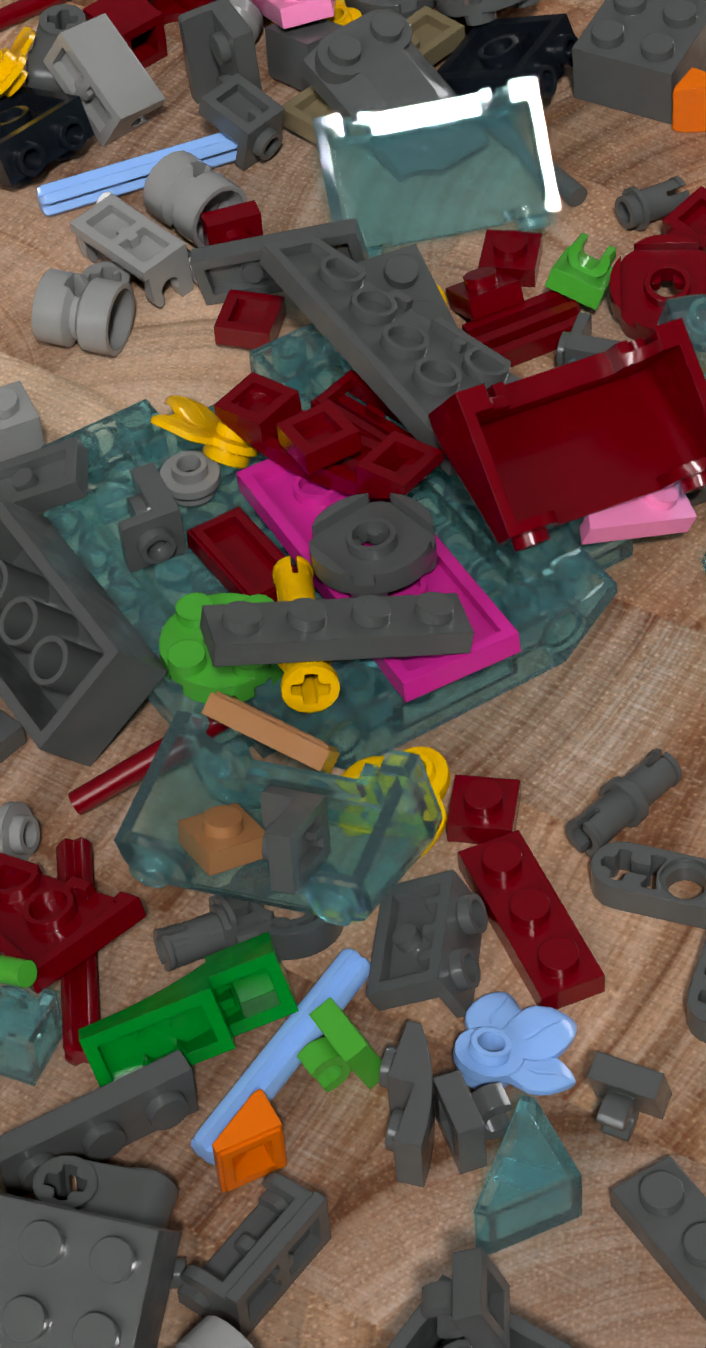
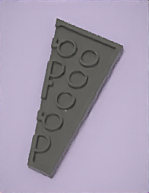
[259,235,520,476]

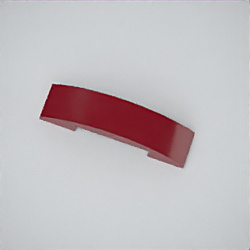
[213,372,444,499]

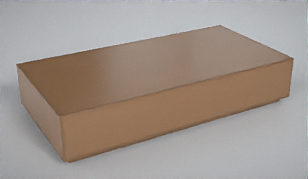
[201,691,340,774]

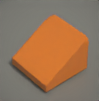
[672,67,706,133]
[212,1089,287,1193]

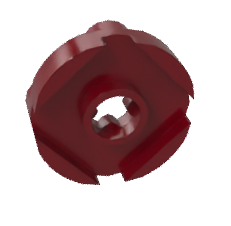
[610,234,706,340]

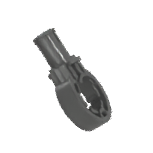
[153,862,345,972]

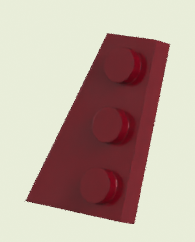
[0,853,146,994]

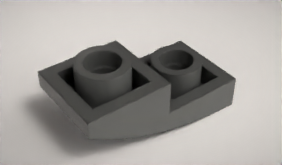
[379,1020,435,1188]

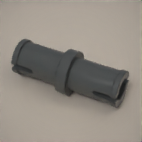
[566,748,682,857]

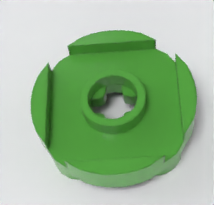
[159,592,284,704]

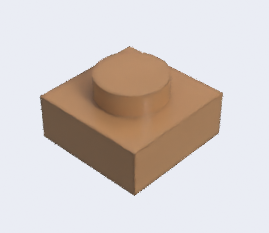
[178,802,265,876]

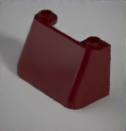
[428,317,706,553]

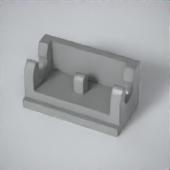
[43,13,166,147]
[69,194,194,308]

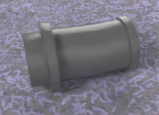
[615,176,690,231]

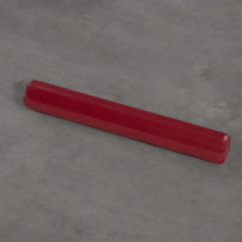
[56,837,100,1066]

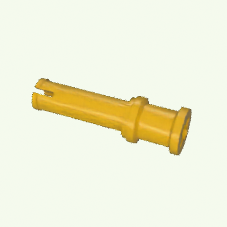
[272,556,340,713]

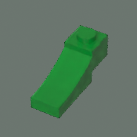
[78,931,299,1087]

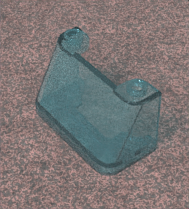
[312,75,561,258]
[114,710,442,926]

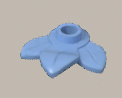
[453,992,577,1096]

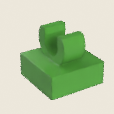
[545,233,616,310]
[297,997,382,1092]

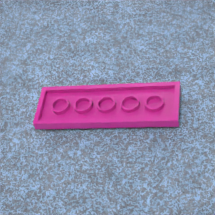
[236,459,521,702]

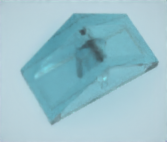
[474,1094,582,1255]

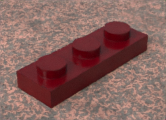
[458,830,605,1010]

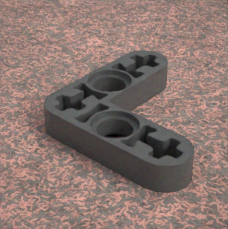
[591,841,706,1043]

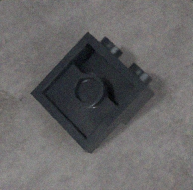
[437,13,578,115]
[0,86,94,188]

